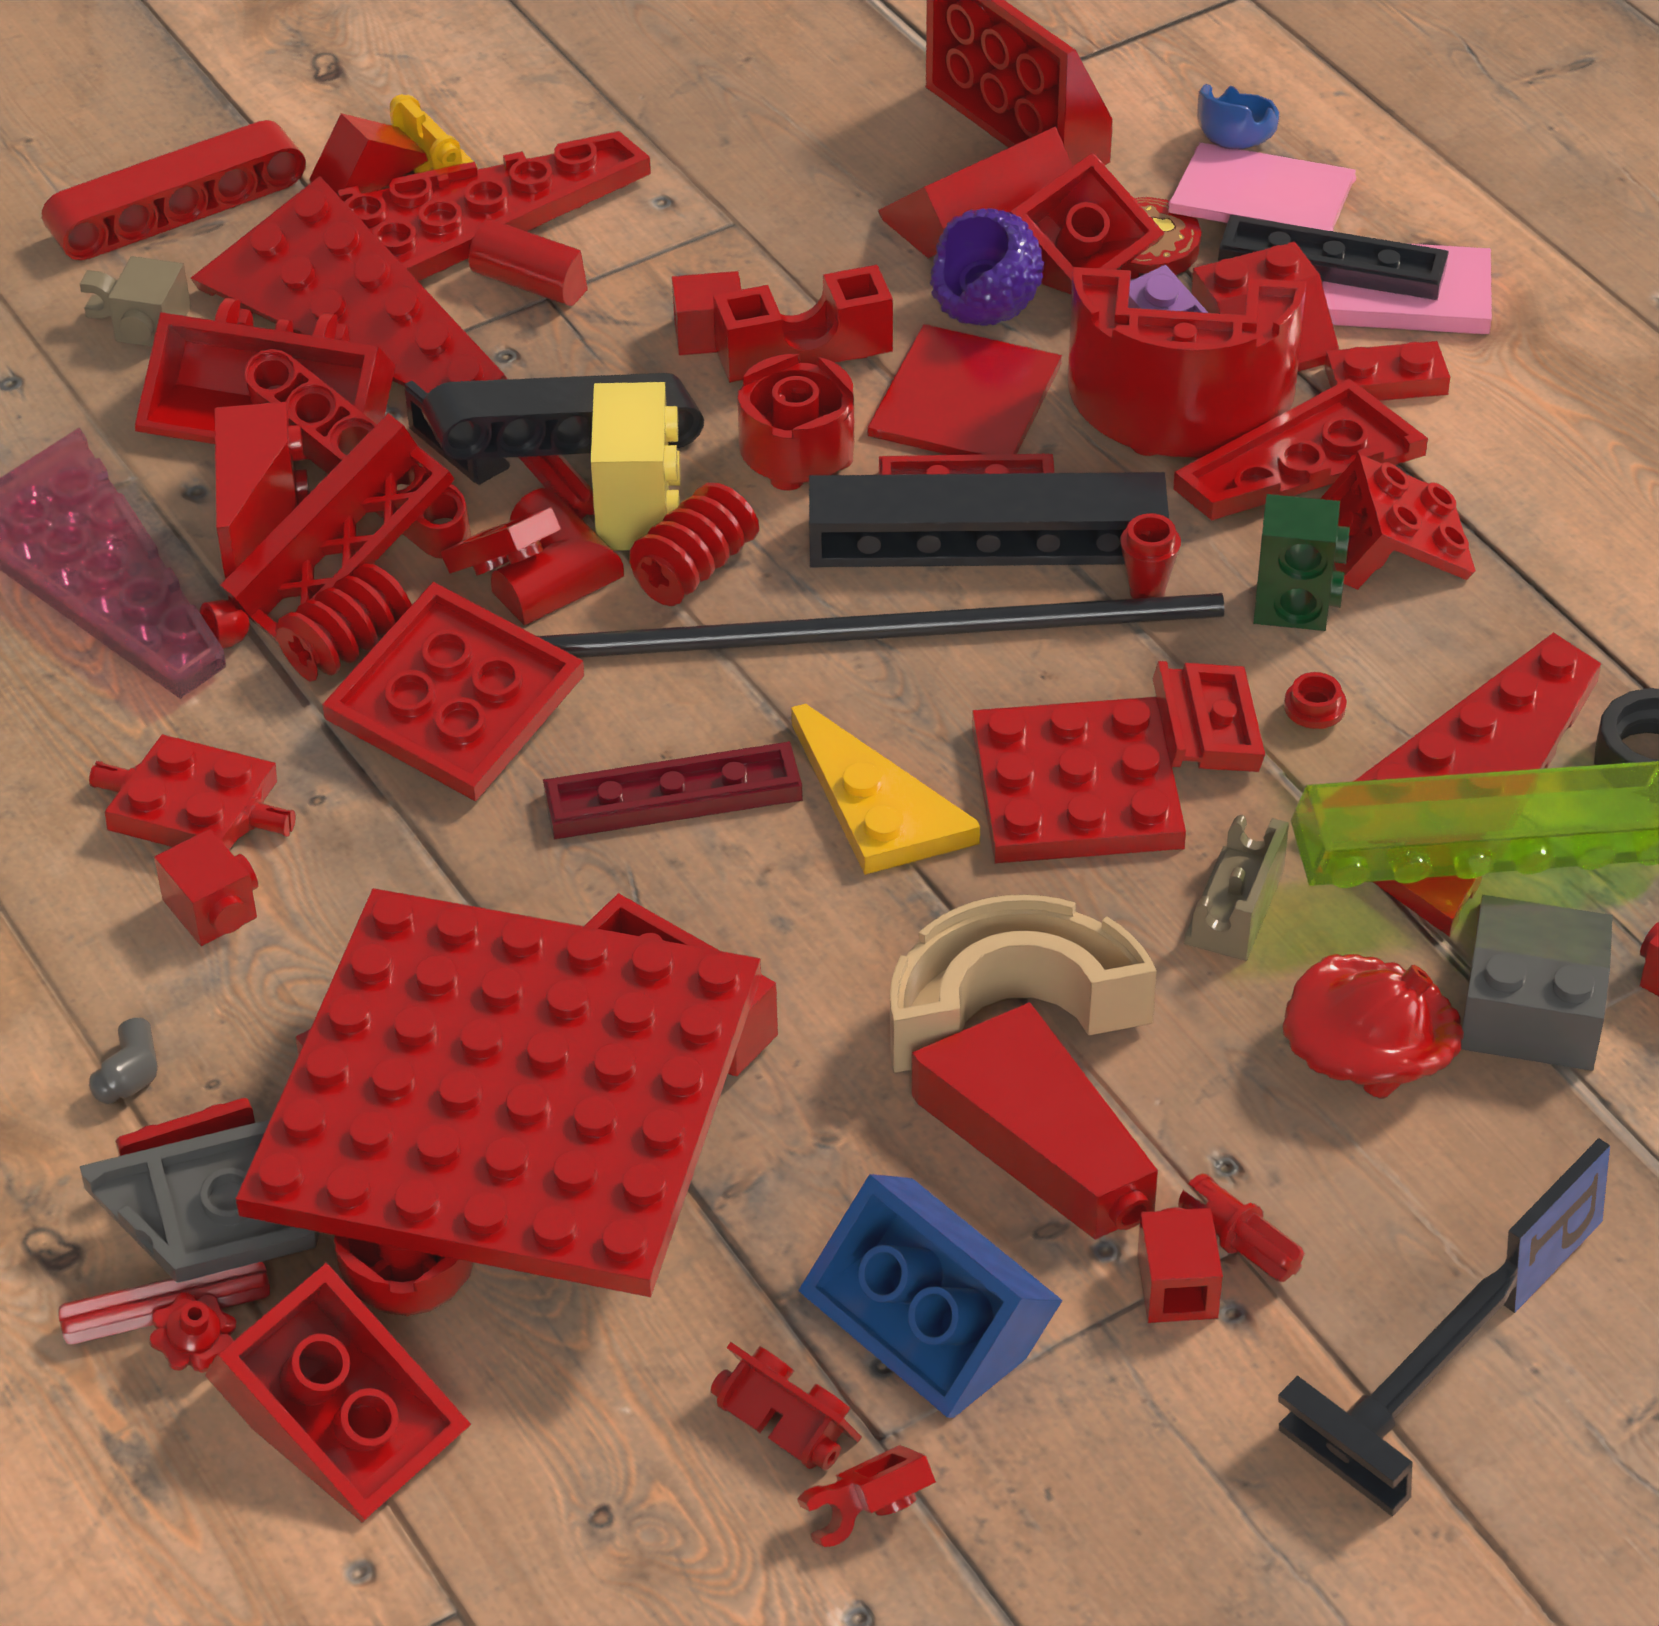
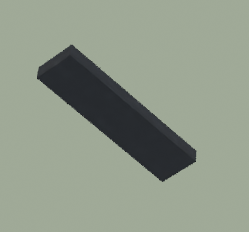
[1218,215,1449,300]

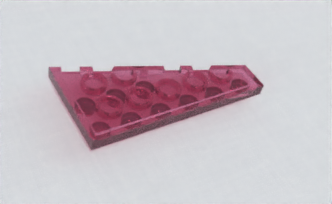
[0,427,227,699]

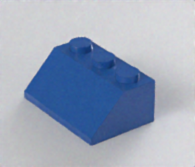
[798,1174,1063,1418]

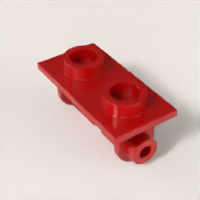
[710,1342,862,1470]

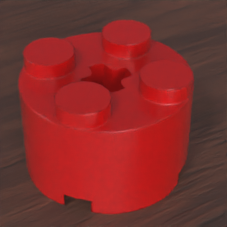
[737,354,854,491]

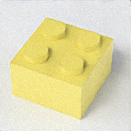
[591,382,681,551]

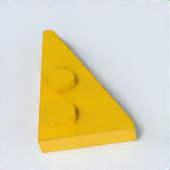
[791,704,980,875]

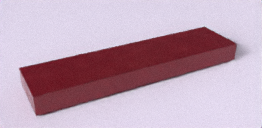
[543,741,803,840]

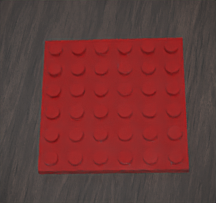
[236,888,761,1297]

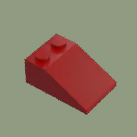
[215,402,310,600]
[205,1262,471,1523]

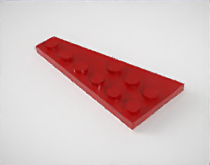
[337,131,651,281]
[191,176,507,393]
[1304,632,1601,937]

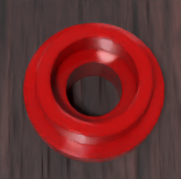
[1284,672,1347,729]

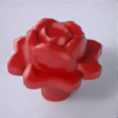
[149,1292,237,1373]

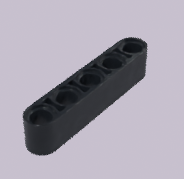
[422,373,704,460]

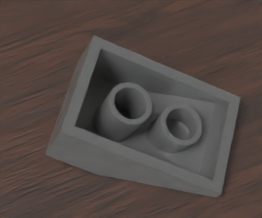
[1461,895,1613,1071]

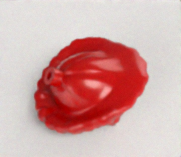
[1282,954,1464,1099]

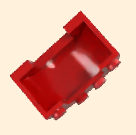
[1068,267,1307,459]

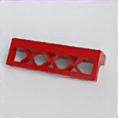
[220,413,455,642]

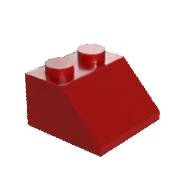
[1191,242,1340,372]

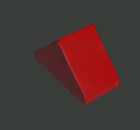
[309,113,428,195]

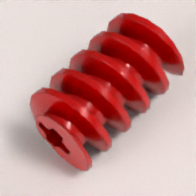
[630,483,760,606]
[276,563,412,682]

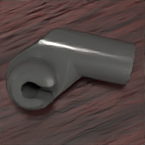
[89,1018,158,1104]

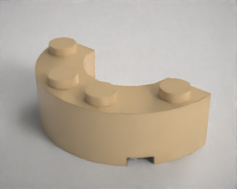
[890,895,1157,1073]

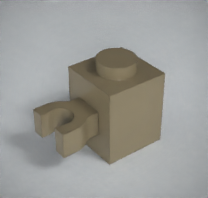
[80,256,191,346]

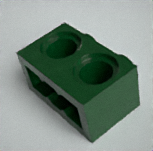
[1253,494,1350,631]

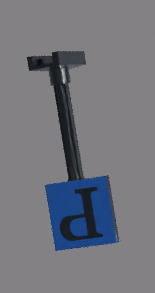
[1278,1138,1610,1517]

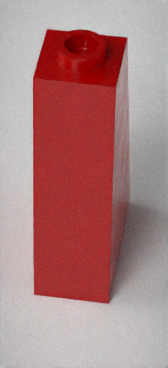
[912,1002,1158,1240]

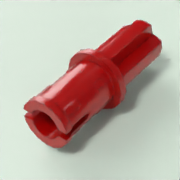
[1178,1173,1305,1282]

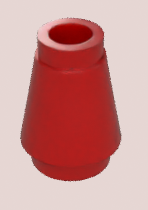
[1120,513,1181,598]

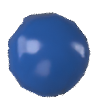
[1197,84,1280,149]

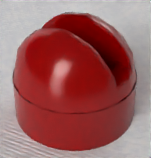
[199,599,250,650]

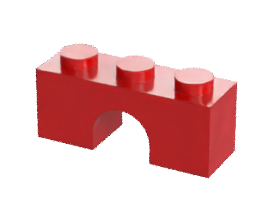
[713,264,893,383]

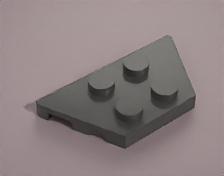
[80,1120,320,1283]

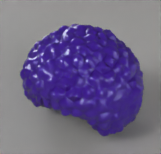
[930,208,1044,326]

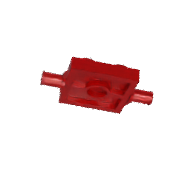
[89,734,296,850]

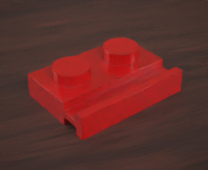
[1152,661,1265,772]

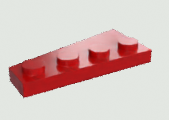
[1173,378,1428,521]

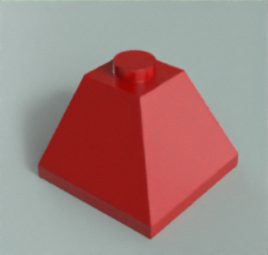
[1010,152,1165,295]

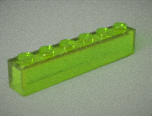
[1291,761,1659,888]

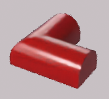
[491,488,624,626]

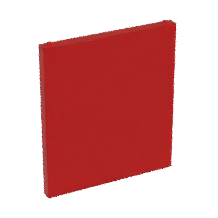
[867,324,1062,455]

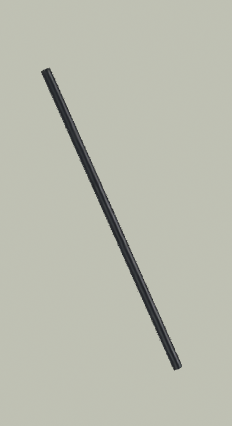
[538,593,1225,658]

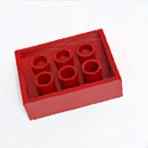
[926,0,1113,166]

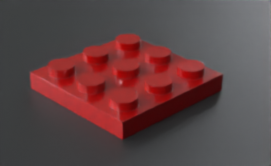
[322,582,584,802]
[972,697,1186,864]

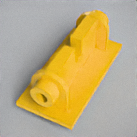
[389,94,477,173]

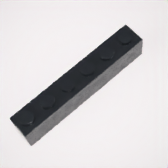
[809,472,1169,567]

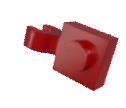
[797,1445,936,1547]

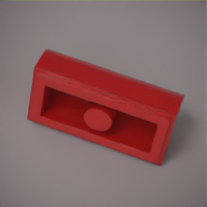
[468,218,588,306]

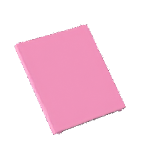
[1168,142,1356,231]

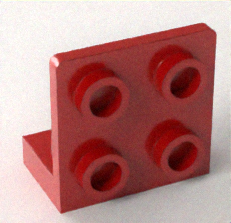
[1320,454,1476,590]

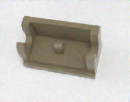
[1184,815,1289,961]

